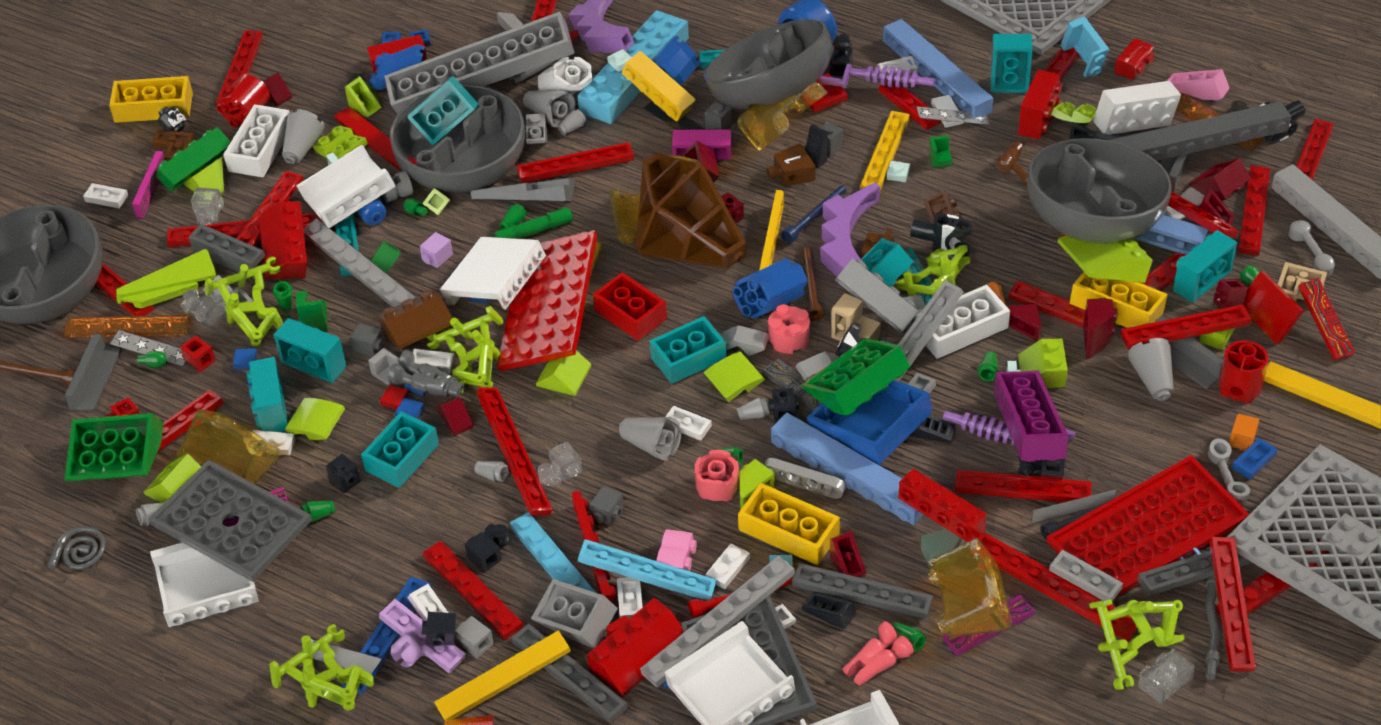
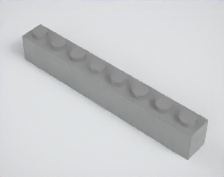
[1271,164,1381,280]

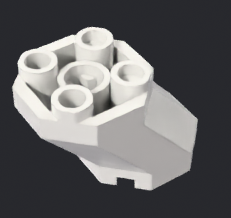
[538,57,592,95]

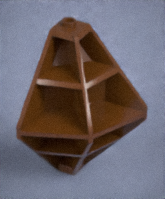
[635,151,746,269]

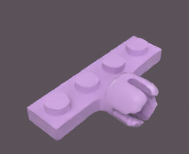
[379,599,466,674]

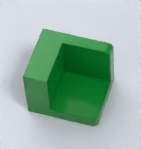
[929,135,952,168]
[370,240,401,273]

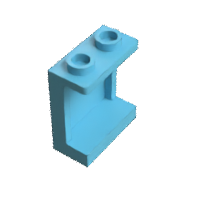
[1061,16,1109,78]

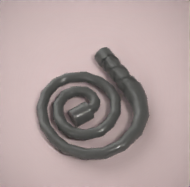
[47,526,106,570]

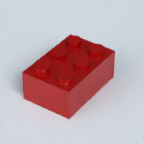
[1018,70,1062,140]
[593,272,667,341]

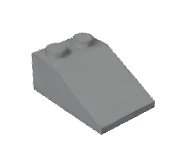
[531,579,618,648]

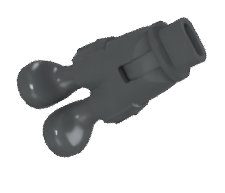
[388,350,464,397]

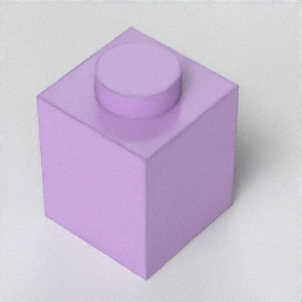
[420,232,453,268]

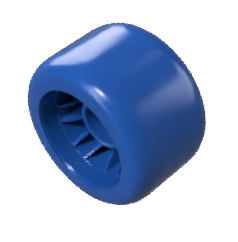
[778,0,837,44]

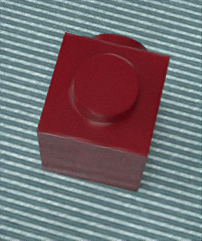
[721,192,744,224]
[1213,279,1248,309]

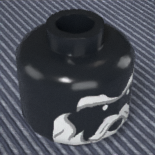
[157,106,186,132]

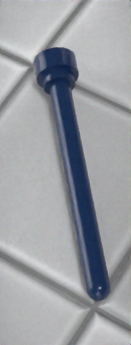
[780,185,846,244]

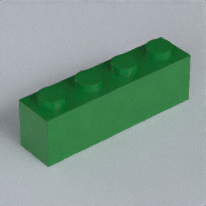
[156,127,231,193]

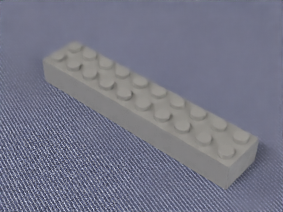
[385,12,574,115]

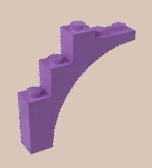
[568,0,634,53]
[820,182,880,276]

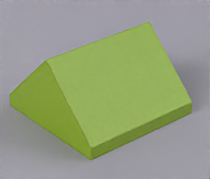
[536,350,591,396]

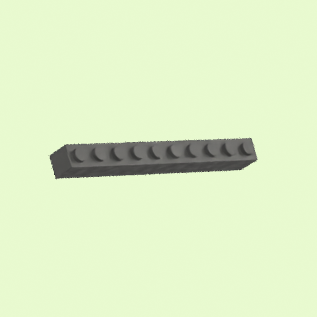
[1108,101,1291,161]

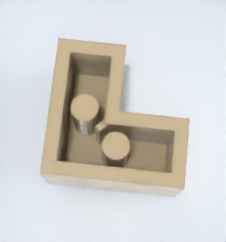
[1278,262,1327,302]
[831,293,881,341]

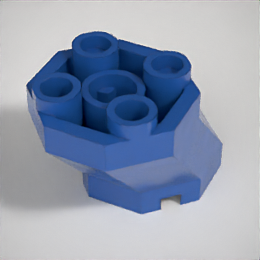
[652,35,701,86]
[369,44,425,90]
[732,258,808,318]

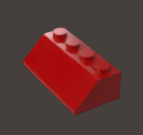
[259,202,307,279]
[587,598,684,697]

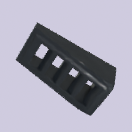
[805,124,827,168]
[909,415,955,444]
[801,592,855,629]

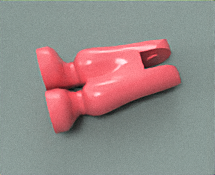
[842,621,914,686]

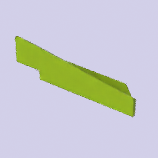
[116,249,217,308]

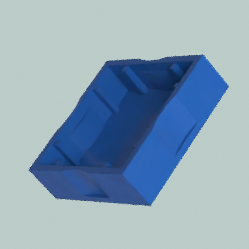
[807,380,933,465]

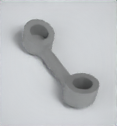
[1288,220,1335,277]
[1208,439,1250,505]

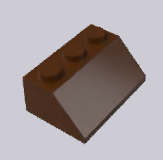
[377,290,452,349]

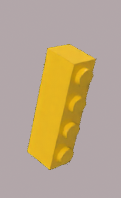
[621,51,696,122]

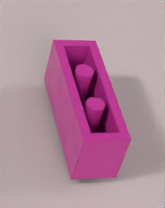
[672,130,732,160]

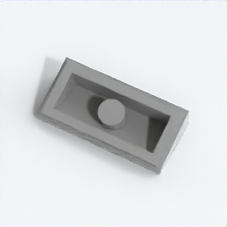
[496,12,523,31]

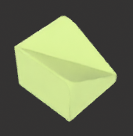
[422,188,450,215]

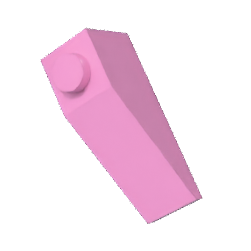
[1167,69,1230,101]

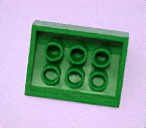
[801,338,910,416]
[64,413,163,482]

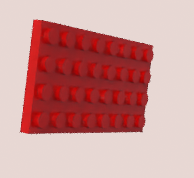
[497,230,598,371]
[1046,455,1250,599]

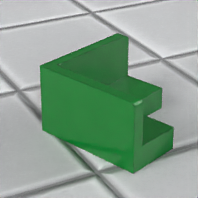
[296,291,328,332]

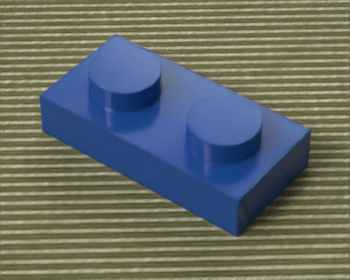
[1232,438,1278,480]

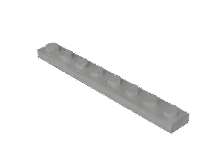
[303,218,415,307]
[640,556,795,687]

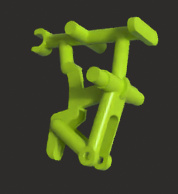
[893,245,971,297]
[204,257,283,347]
[427,306,503,394]
[1089,599,1184,690]
[269,624,374,711]

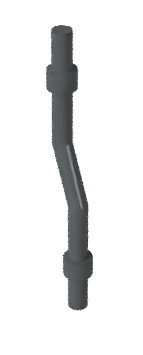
[1205,576,1221,680]

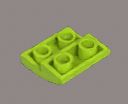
[1051,102,1096,123]
[312,126,368,159]
[704,352,765,402]
[285,398,345,440]

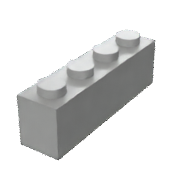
[835,258,918,333]

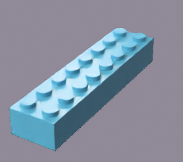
[578,10,689,124]

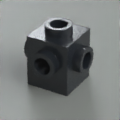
[768,388,799,423]

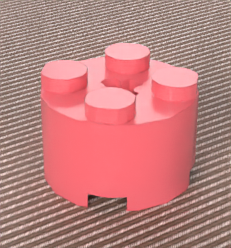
[768,304,810,354]
[695,450,739,501]

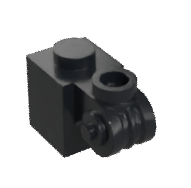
[830,33,853,76]
[1018,457,1065,479]
[465,524,509,573]

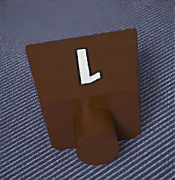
[766,143,815,186]

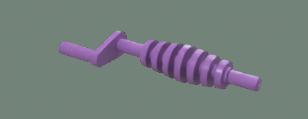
[819,64,935,88]
[943,411,1076,445]

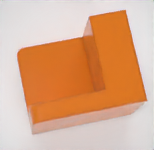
[1229,414,1260,451]

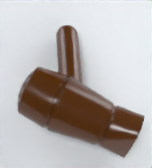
[995,141,1027,184]

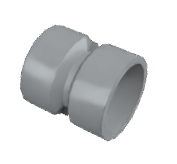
[383,171,413,203]

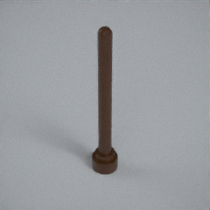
[802,247,824,321]
[0,361,76,386]

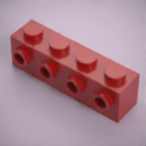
[898,468,987,544]

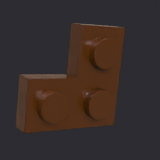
[151,130,195,161]

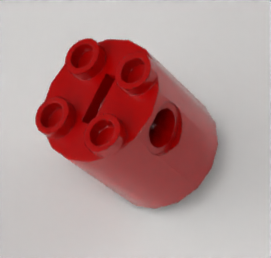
[216,74,270,128]
[1219,340,1269,404]

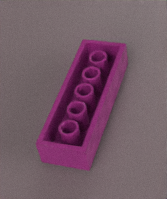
[994,371,1068,462]

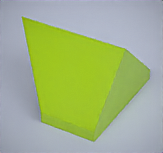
[345,77,382,118]
[184,157,224,202]

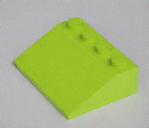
[1057,235,1153,283]

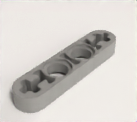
[764,458,846,499]

